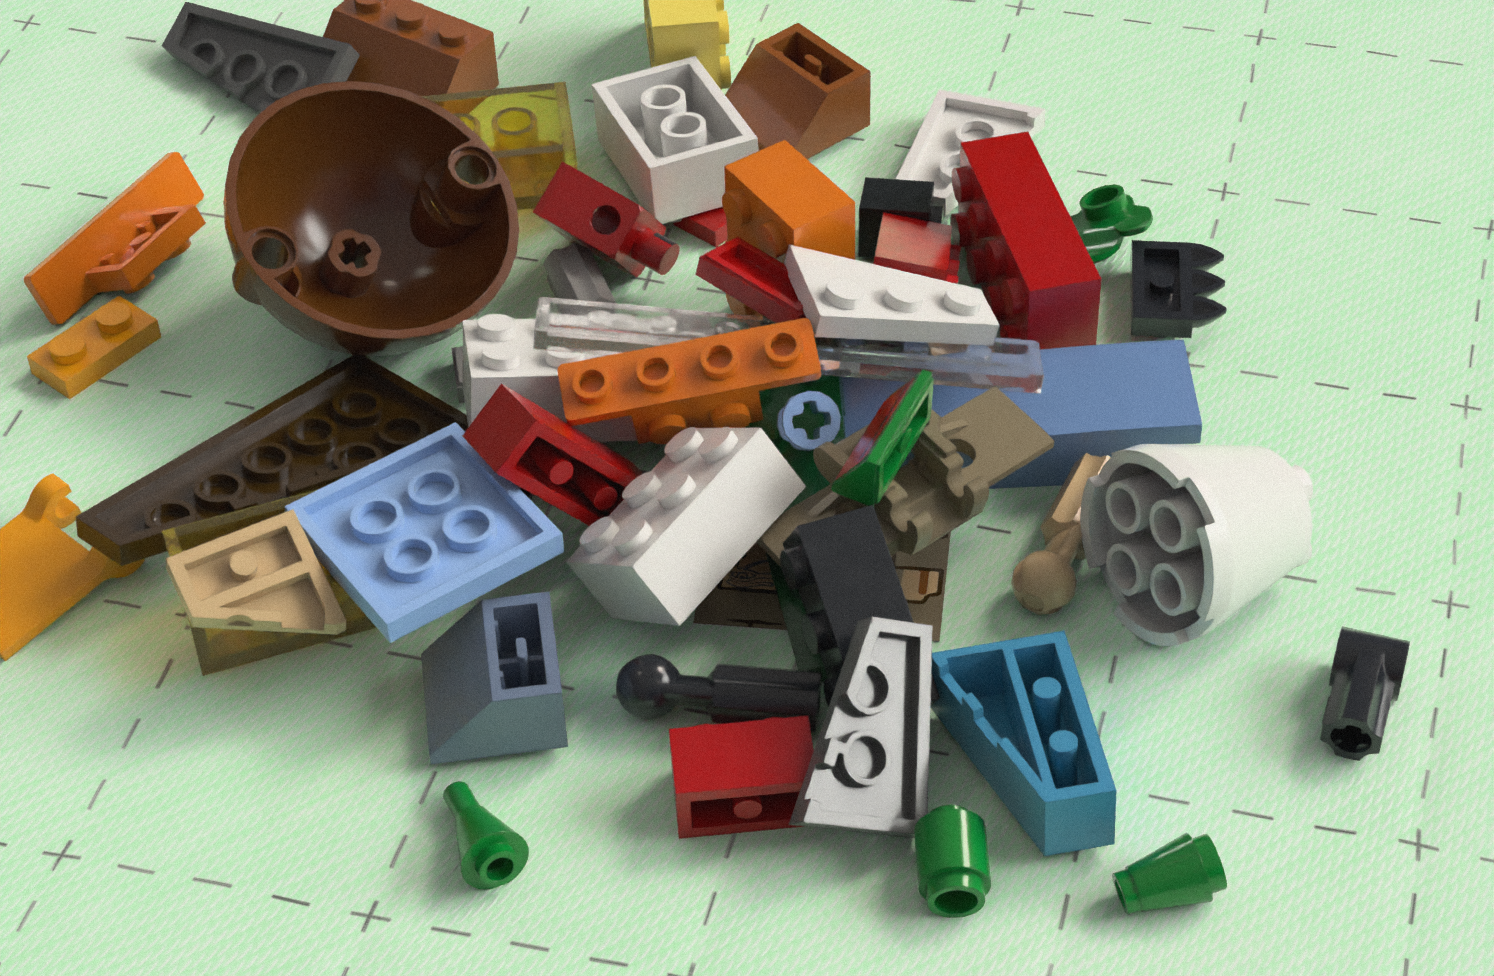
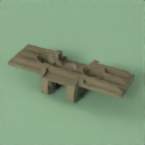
[756,386,1055,567]

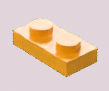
[27,295,161,399]

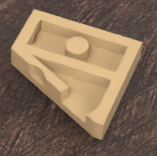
[166,509,347,635]

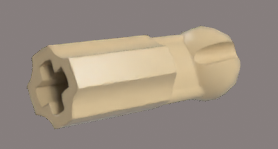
[1011,453,1111,615]

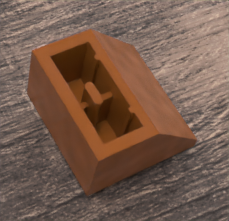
[725,23,871,159]

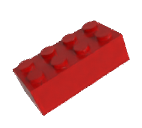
[950,131,1101,353]

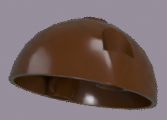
[223,81,519,357]

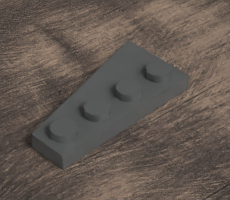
[162,2,360,114]

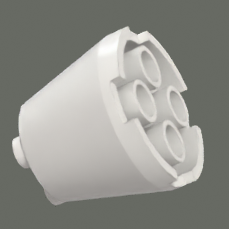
[1080,444,1313,646]

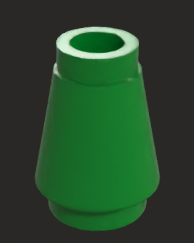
[1112,832,1227,915]

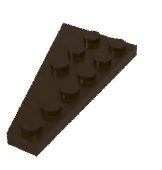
[76,355,468,566]

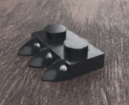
[1130,240,1227,338]

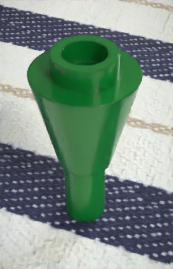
[443,781,529,890]

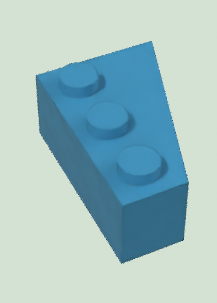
[930,631,1117,856]

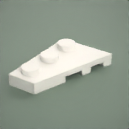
[784,245,999,346]

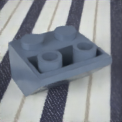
[421,591,568,765]

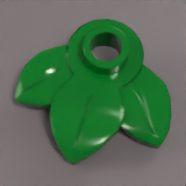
[1070,184,1153,264]

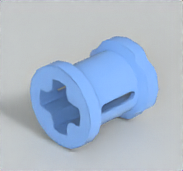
[777,391,841,451]

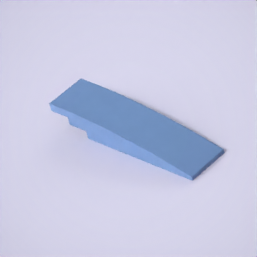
[842,340,1202,489]

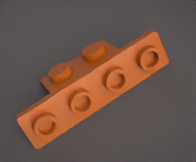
[24,152,206,325]
[557,318,821,444]

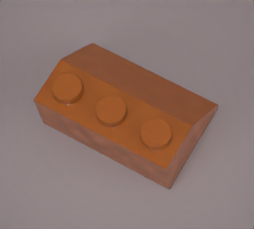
[323,0,499,118]

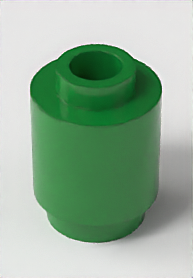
[914,805,991,918]

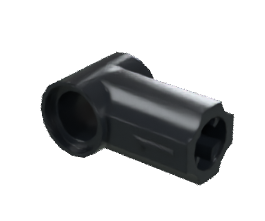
[1320,626,1410,761]

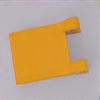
[0,473,145,661]

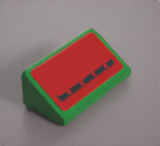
[831,369,934,506]

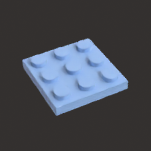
[284,422,565,643]

